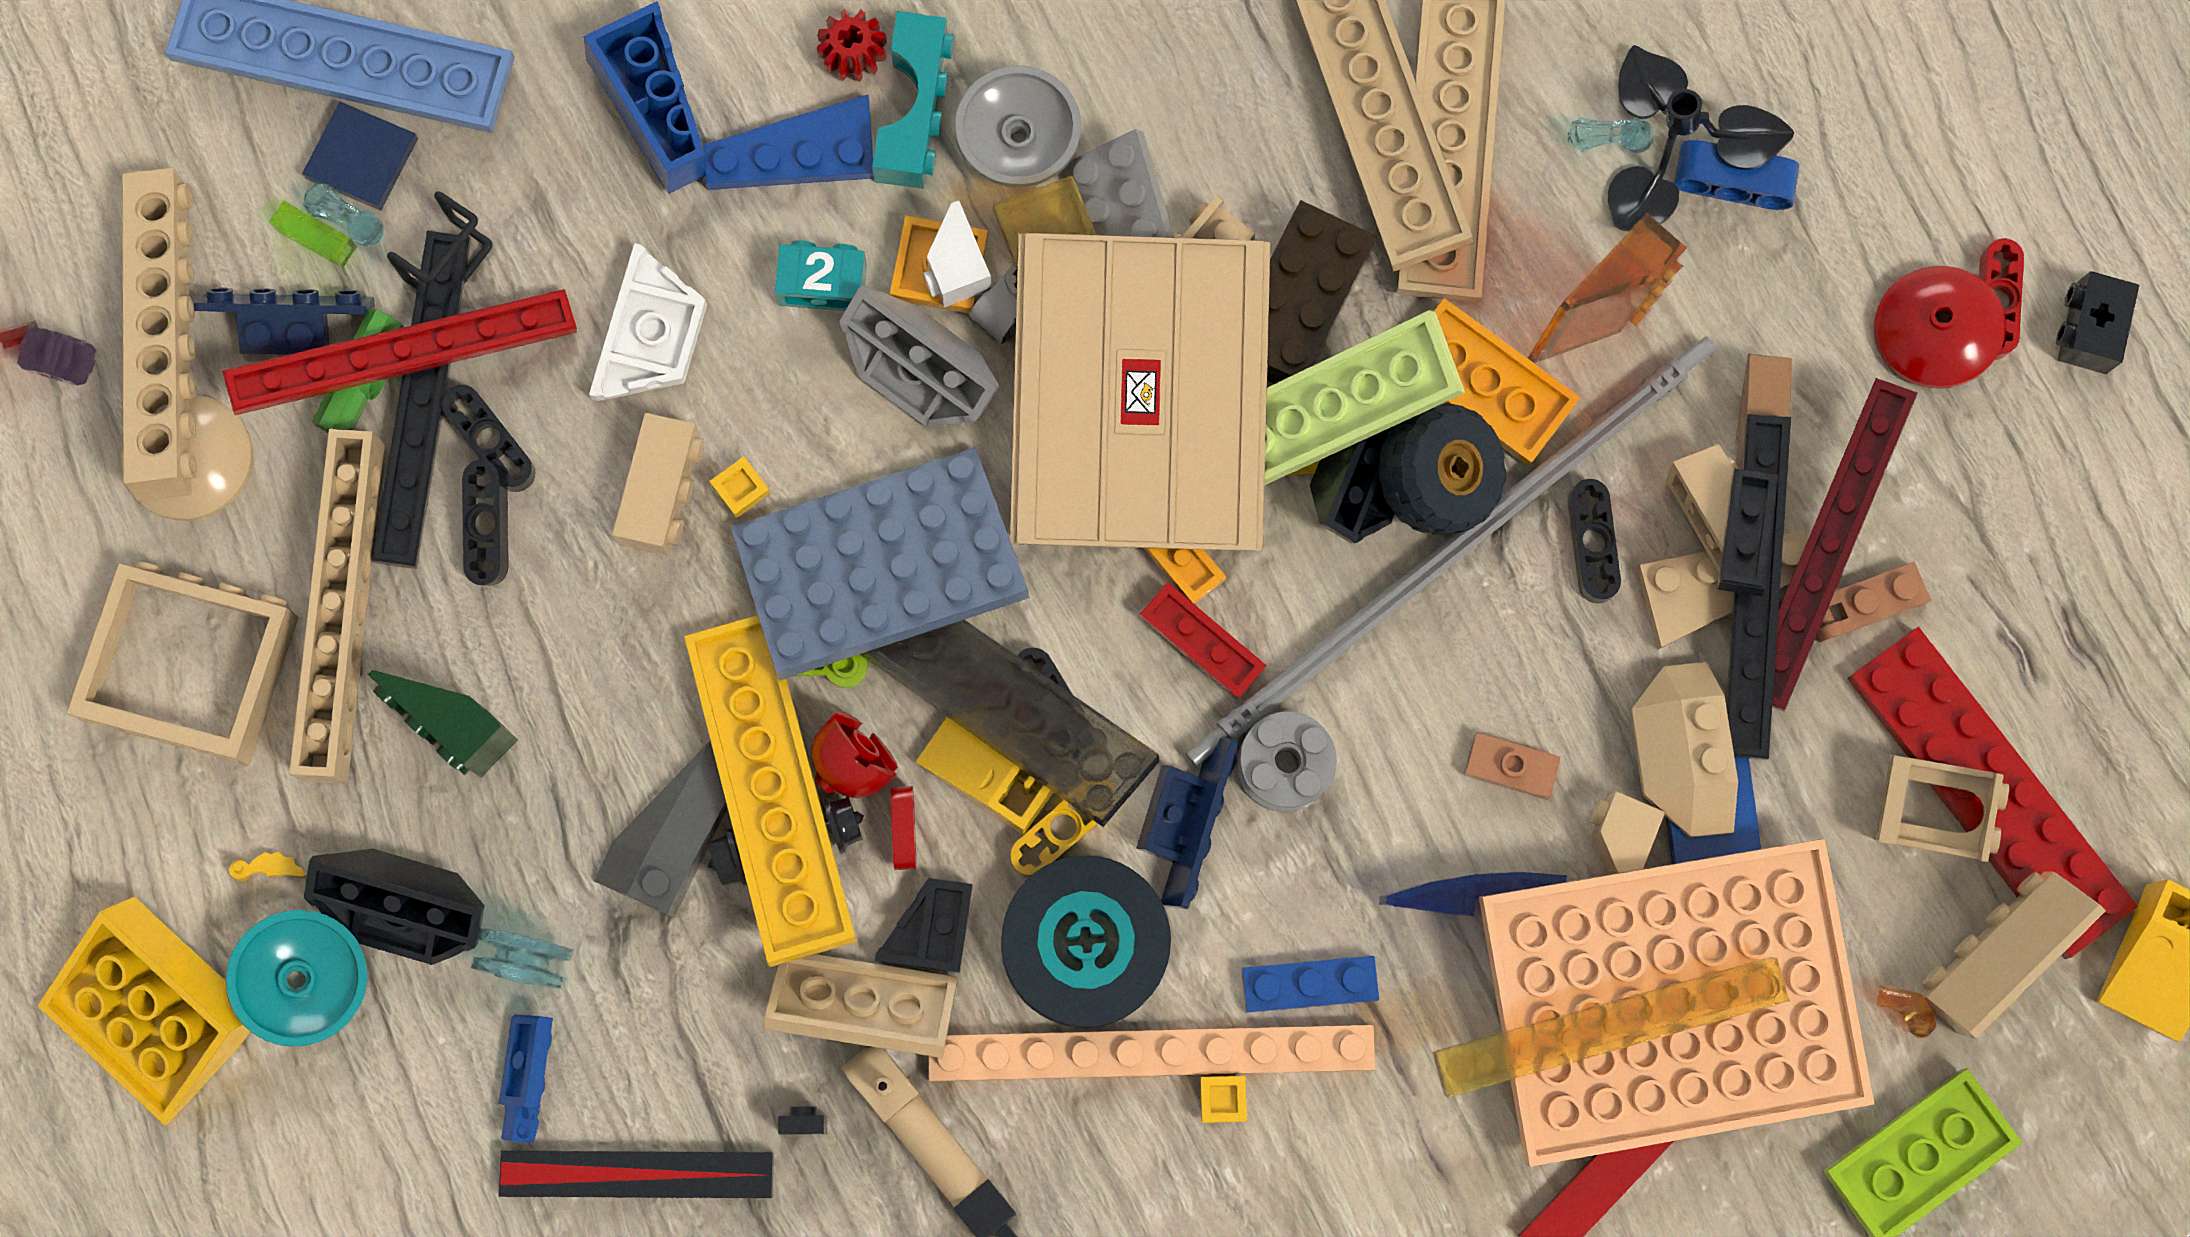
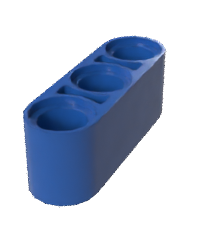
[1674,140,1800,210]

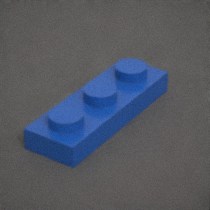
[1241,956,1379,1013]

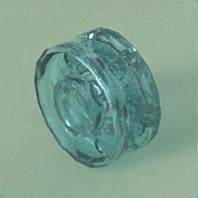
[470,928,574,990]

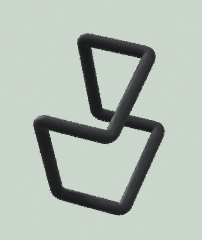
[387,191,492,290]

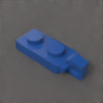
[498,1014,553,1143]

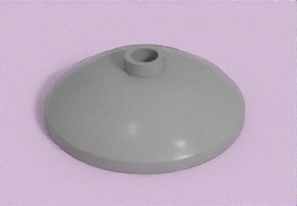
[955,66,1081,187]

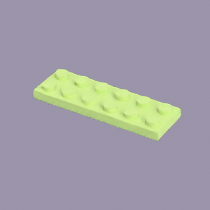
[1264,310,1465,485]

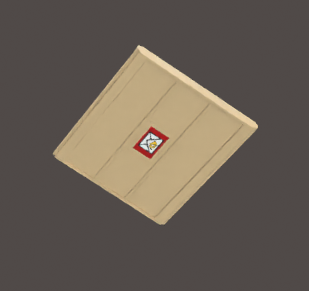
[1010,233,1270,552]

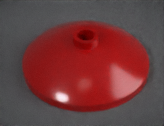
[1874,266,2006,389]

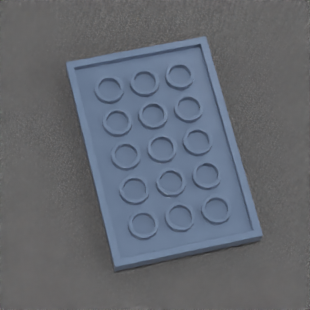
[731,447,1030,681]

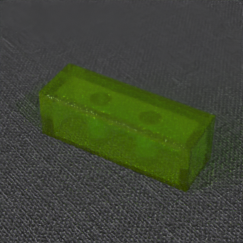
[269,200,357,268]

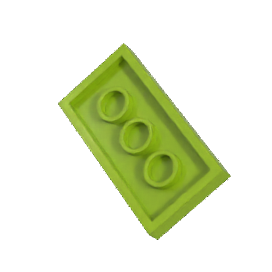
[1823,1068,2023,1237]

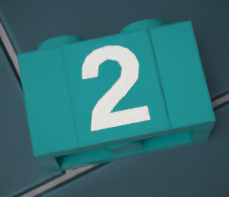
[774,240,867,311]

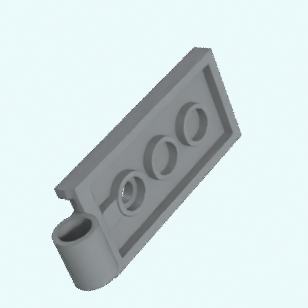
[1066,129,1174,238]

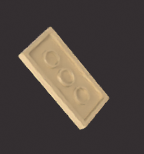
[764,954,958,1058]

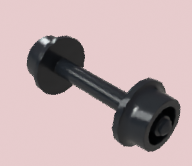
[708,796,864,886]

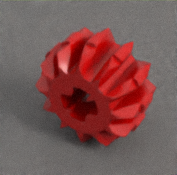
[816,9,887,82]

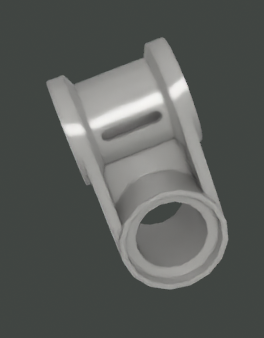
[969,262,1018,344]

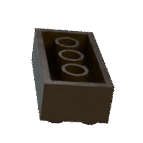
[1267,200,1377,384]

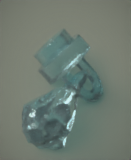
[1567,118,1654,154]
[303,183,384,246]

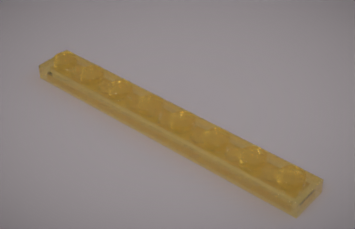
[1432,957,1790,1097]

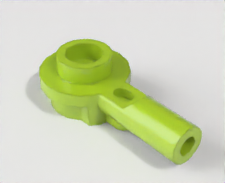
[792,653,868,689]

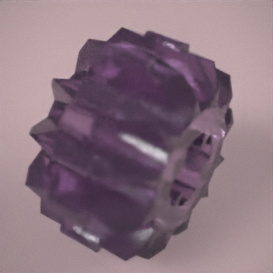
[17,327,96,386]

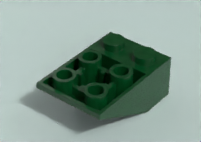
[368,670,518,778]

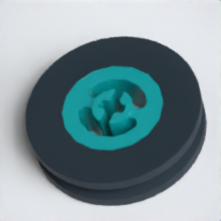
[1001,855,1171,1028]

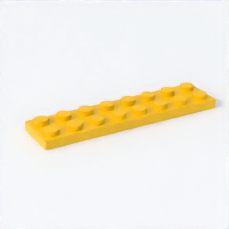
[684,615,857,967]

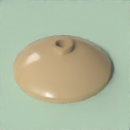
[121,395,253,521]

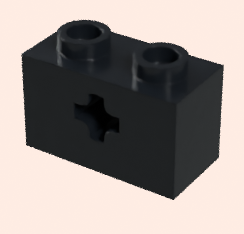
[2056,271,2140,374]

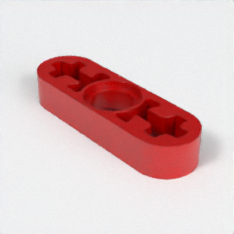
[1979,238,2024,360]

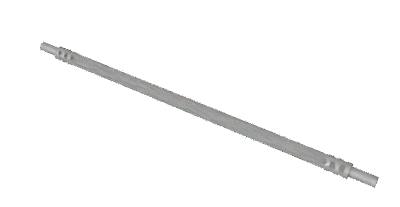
[1185,336,1716,767]

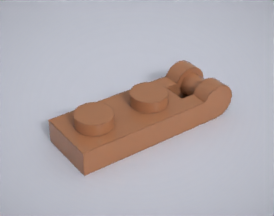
[1817,561,1932,643]

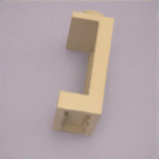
[1875,754,2009,862]

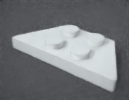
[589,243,707,401]

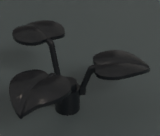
[1608,45,1794,232]

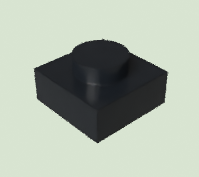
[778,1106,827,1135]

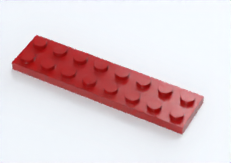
[1847,626,2138,959]

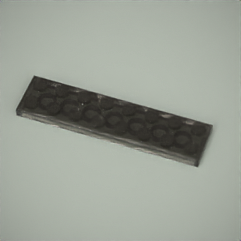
[860,620,1160,827]

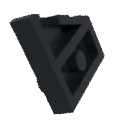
[875,878,973,973]

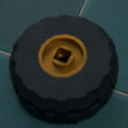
[1379,404,1506,534]

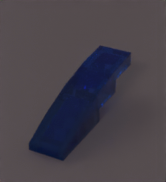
[1379,872,1567,916]

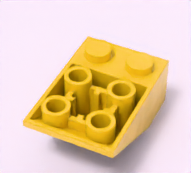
[915,691,1073,835]
[2096,879,2190,1042]

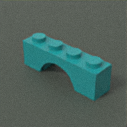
[872,11,954,189]

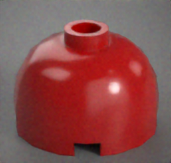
[811,711,898,799]

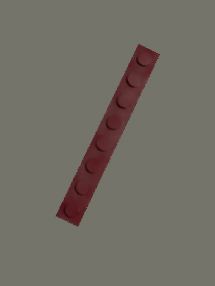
[1772,378,1918,712]

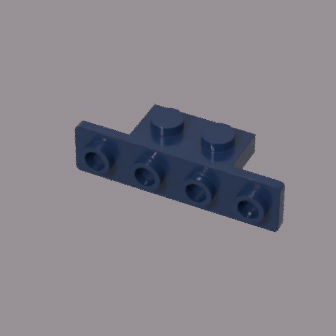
[193,287,375,355]
[1136,738,1238,909]

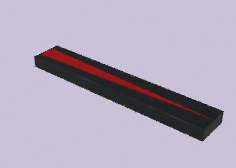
[499,1151,774,1198]

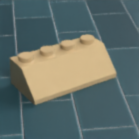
[1919,872,2106,1039]

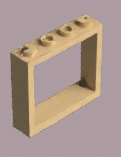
[66,561,298,765]

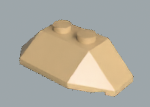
[1630,662,1738,838]

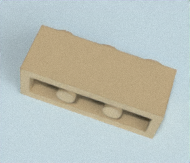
[612,412,704,556]

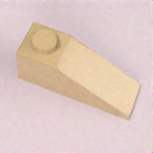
[1667,444,1738,573]

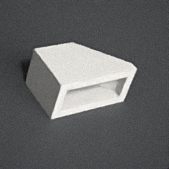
[923,200,991,308]

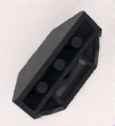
[1309,427,1395,544]
[304,849,485,965]

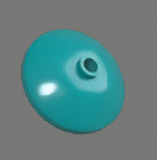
[226,910,367,1047]

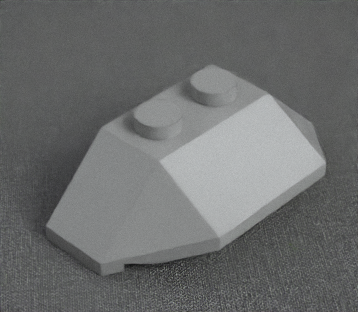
[839,286,999,427]

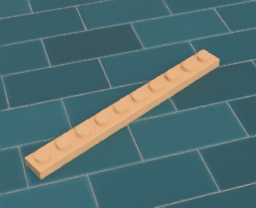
[929,1025,1376,1082]

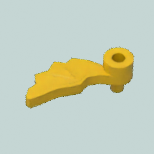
[229,851,306,882]

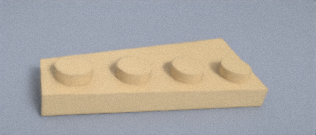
[1636,530,1807,650]

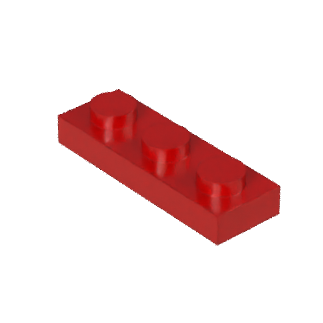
[1139,582,1267,700]

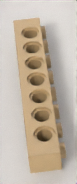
[122,168,197,501]
[289,429,385,784]

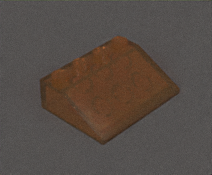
[1528,213,1687,363]

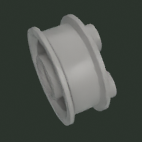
[1236,712,1337,812]

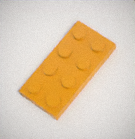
[1433,298,1581,467]

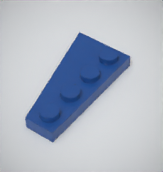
[704,94,874,190]

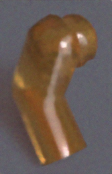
[1876,985,1936,1038]

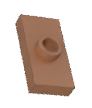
[1464,732,1561,800]

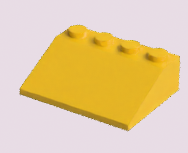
[38,896,250,1126]

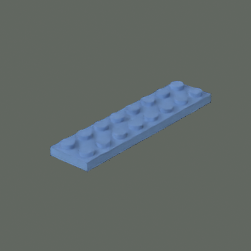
[165,0,515,133]

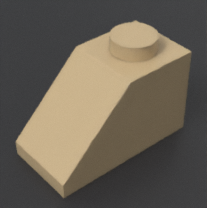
[1590,791,1665,875]

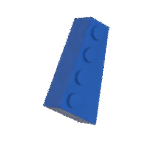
[583,1,706,194]

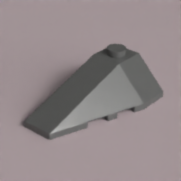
[594,740,728,918]

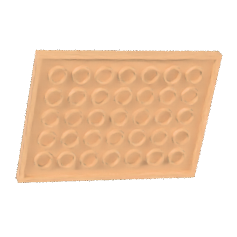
[1479,839,1874,1167]

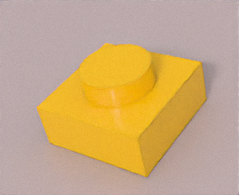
[709,456,771,519]
[1200,1076,1247,1123]

